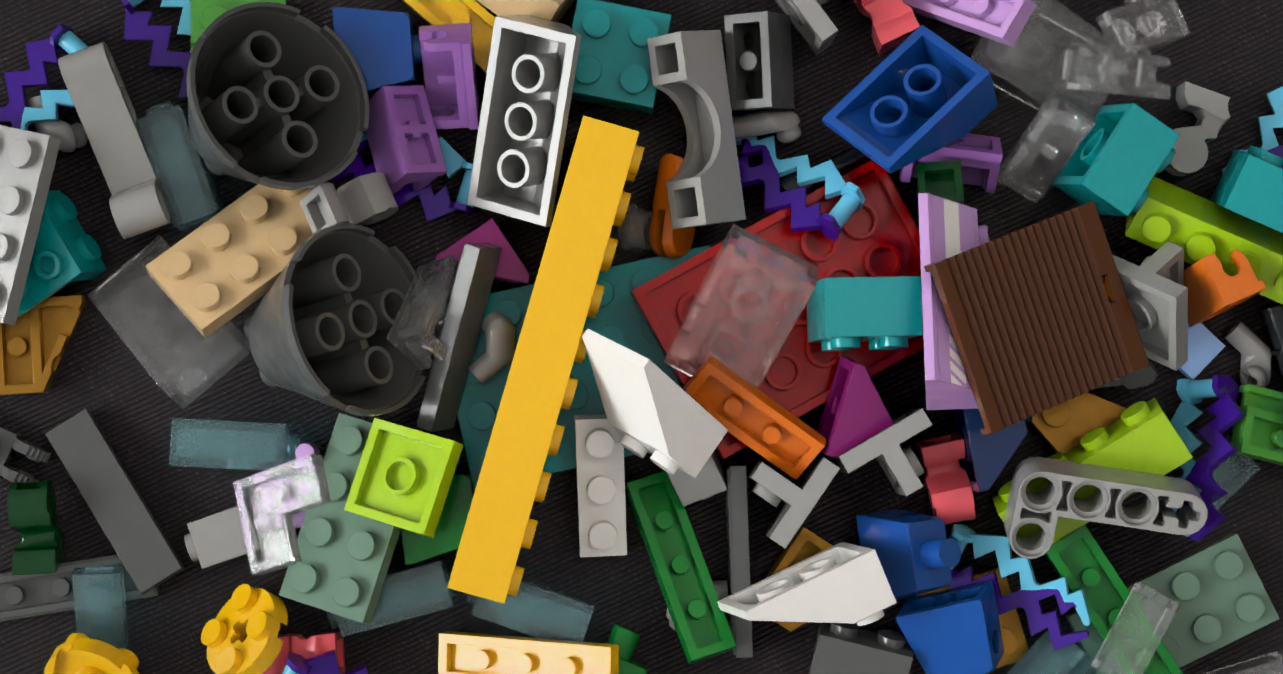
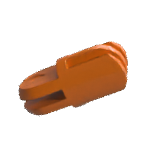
[649,153,695,259]

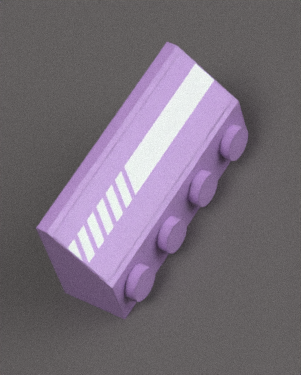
[918,193,988,410]

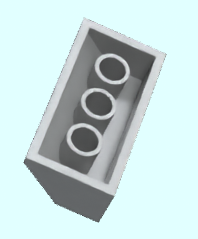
[467,15,581,227]

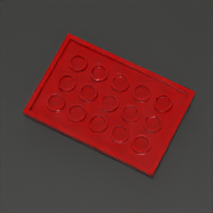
[630,160,924,459]

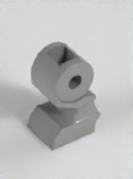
[1164,81,1230,177]
[300,172,399,234]

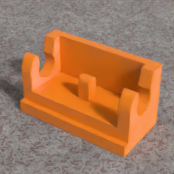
[1184,249,1266,327]

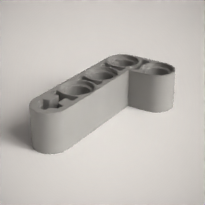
[58,42,174,239]
[1004,457,1208,559]

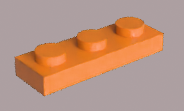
[683,355,826,480]

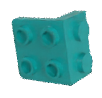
[17,190,107,318]

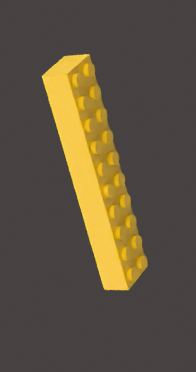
[447,115,645,604]

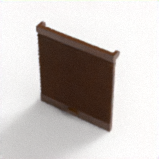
[924,201,1149,435]

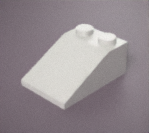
[582,329,728,478]
[717,542,897,626]

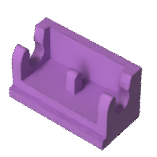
[419,23,479,130]
[365,85,447,194]
[898,133,1003,194]

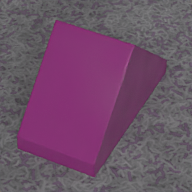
[434,218,531,285]
[817,355,894,458]

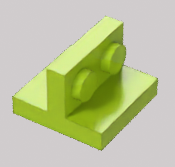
[344,418,464,538]

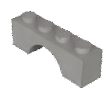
[647,30,746,229]

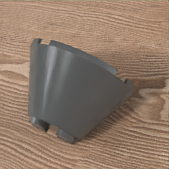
[186,2,370,190]
[244,224,433,417]

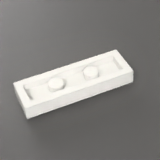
[574,414,627,557]

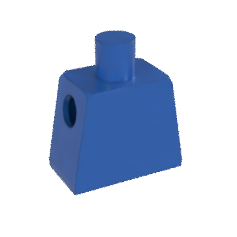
[332,7,422,98]
[856,509,961,600]
[895,581,1004,674]

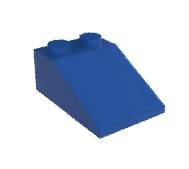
[822,25,998,174]

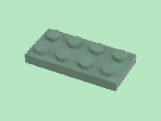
[279,413,401,625]
[1065,533,1280,674]

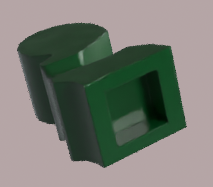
[916,160,965,204]
[8,480,65,576]

